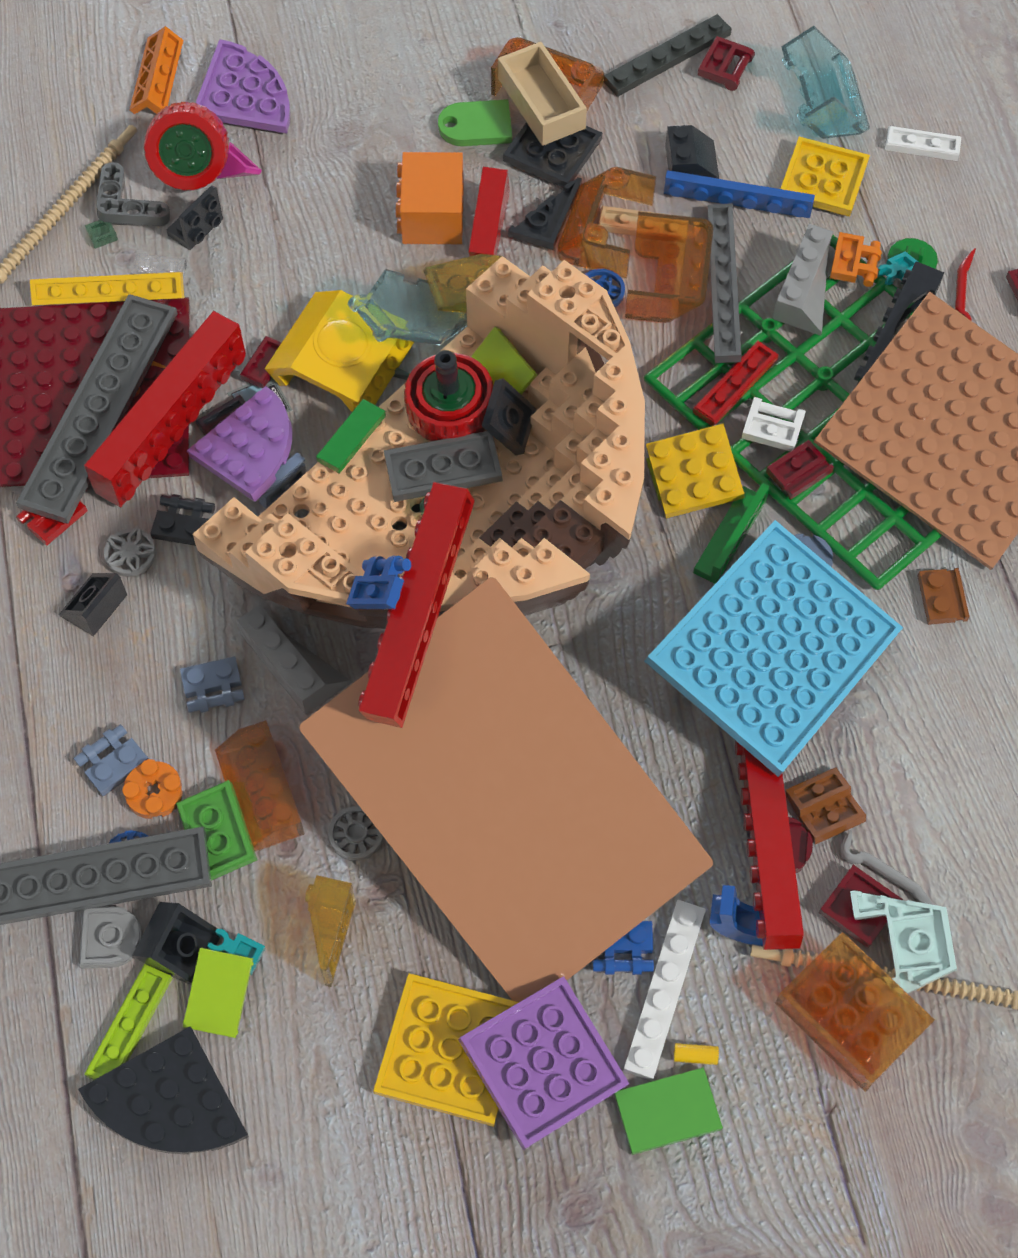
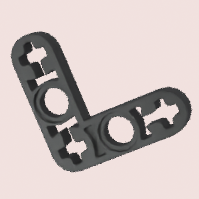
[96,162,170,226]

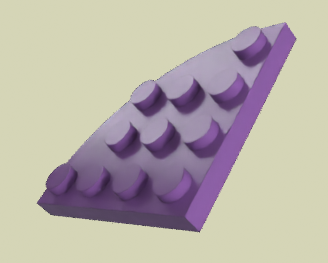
[196,39,290,134]
[187,386,292,502]

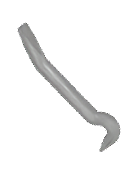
[840,830,933,905]

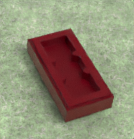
[240,336,282,388]

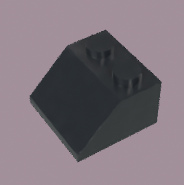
[665,125,719,179]
[132,902,220,985]

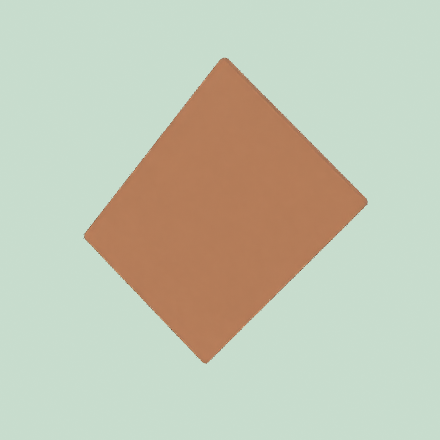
[299,577,713,1002]

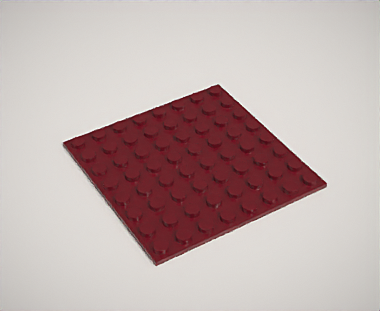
[0,297,190,487]

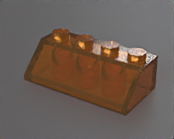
[215,720,305,851]

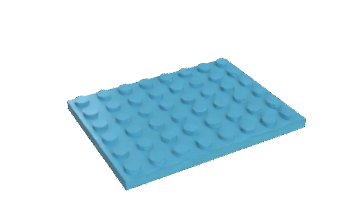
[644,520,903,777]

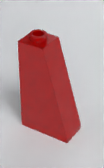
[469,166,510,266]

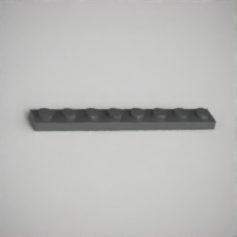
[708,203,741,363]

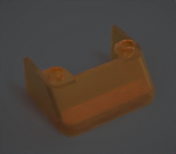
[491,37,604,111]
[557,167,656,279]

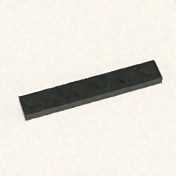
[603,14,732,97]

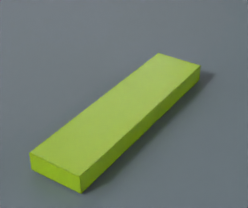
[84,964,173,1080]

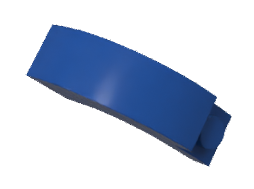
[710,885,763,946]

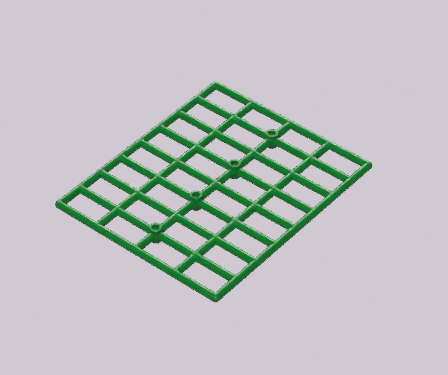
[643,235,943,590]

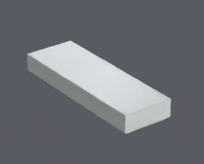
[885,126,961,161]

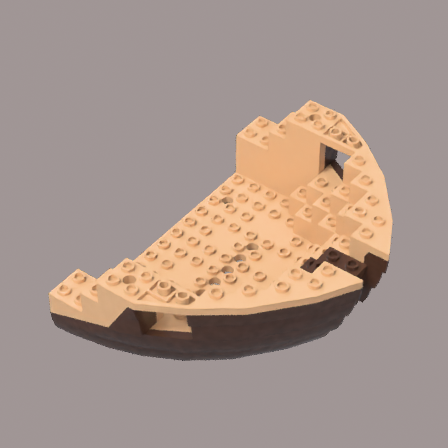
[193,256,645,629]

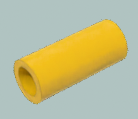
[674,1043,719,1065]

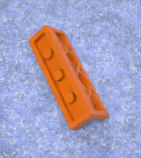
[129,26,184,114]

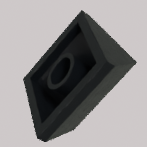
[59,573,127,637]

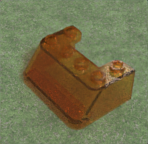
[625,211,713,323]

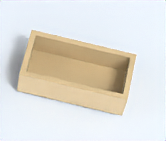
[498,42,587,146]

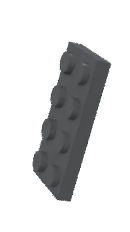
[384,431,503,502]

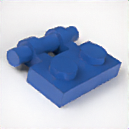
[346,556,411,609]
[593,921,654,975]

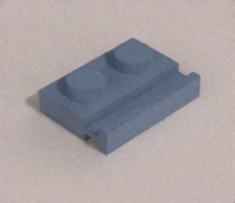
[259,452,306,509]

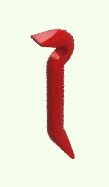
[955,248,976,321]

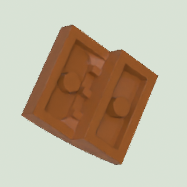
[785,767,866,845]

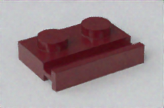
[766,440,834,500]

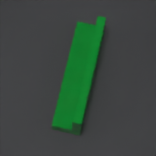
[693,483,770,584]

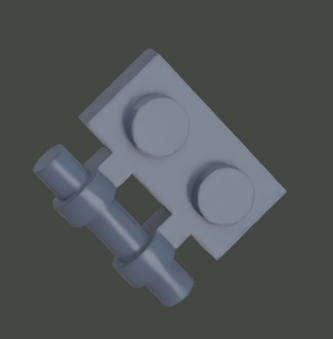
[180,656,245,713]
[73,724,149,796]

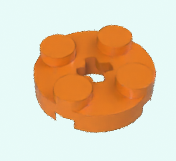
[122,759,183,819]

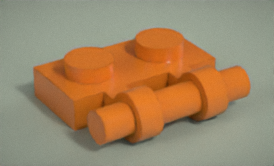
[830,232,882,287]

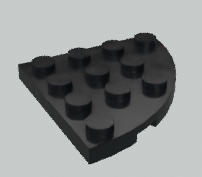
[78,1026,249,1154]

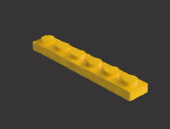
[30,272,184,305]

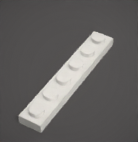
[623,899,706,1081]

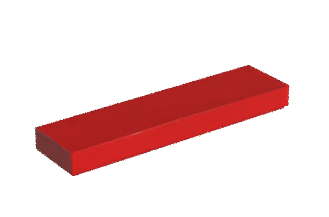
[693,341,779,426]

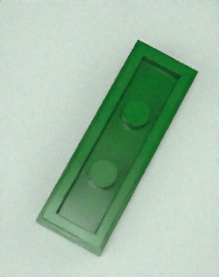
[316,399,386,474]

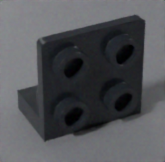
[166,185,223,250]

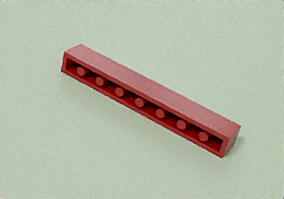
[358,482,475,728]
[735,740,804,950]

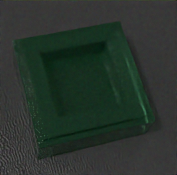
[84,220,118,249]

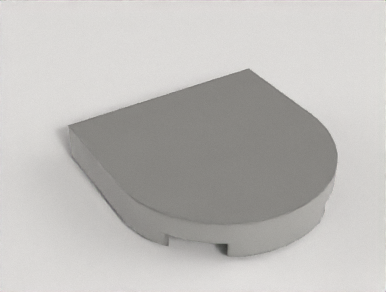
[79,906,143,969]

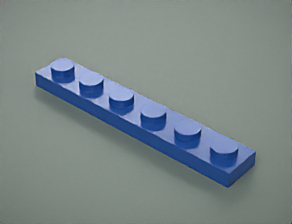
[664,170,815,218]

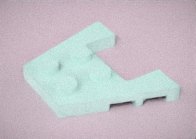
[850,891,957,1011]

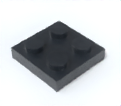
[482,378,537,456]

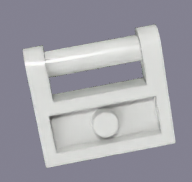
[742,397,806,452]

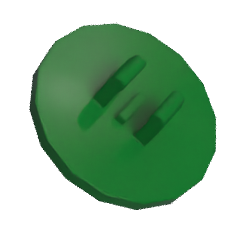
[887,238,938,269]

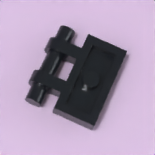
[150,494,215,546]

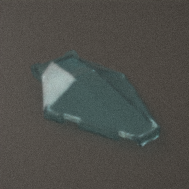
[348,269,467,345]

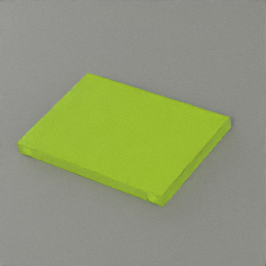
[471,327,537,395]
[183,948,253,1038]

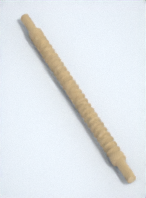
[0,125,137,284]
[750,944,1018,1010]

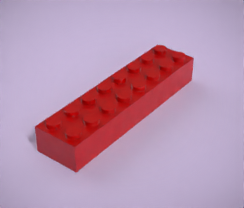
[84,310,246,508]

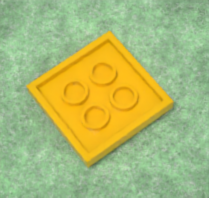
[780,136,870,217]
[646,424,745,519]

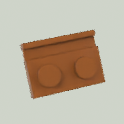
[917,568,970,625]

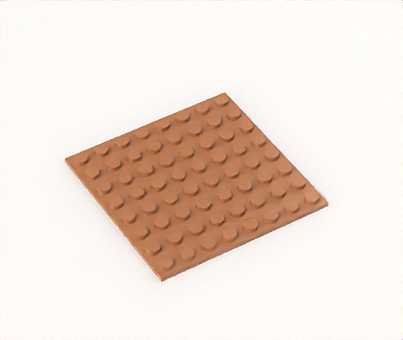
[814,292,1018,570]

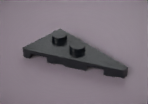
[508,177,582,250]

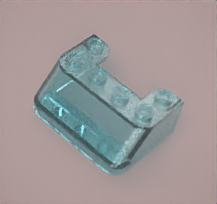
[781,26,870,139]

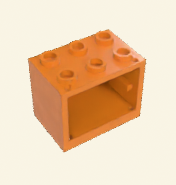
[396,152,464,244]

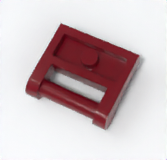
[698,36,755,91]

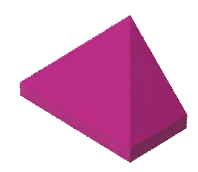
[217,142,262,179]

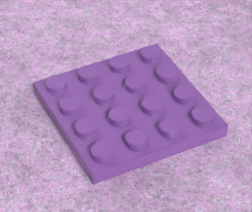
[458,976,629,1150]

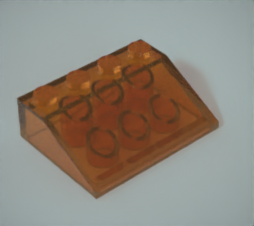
[775,932,935,1092]

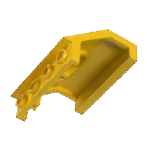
[265,290,414,412]

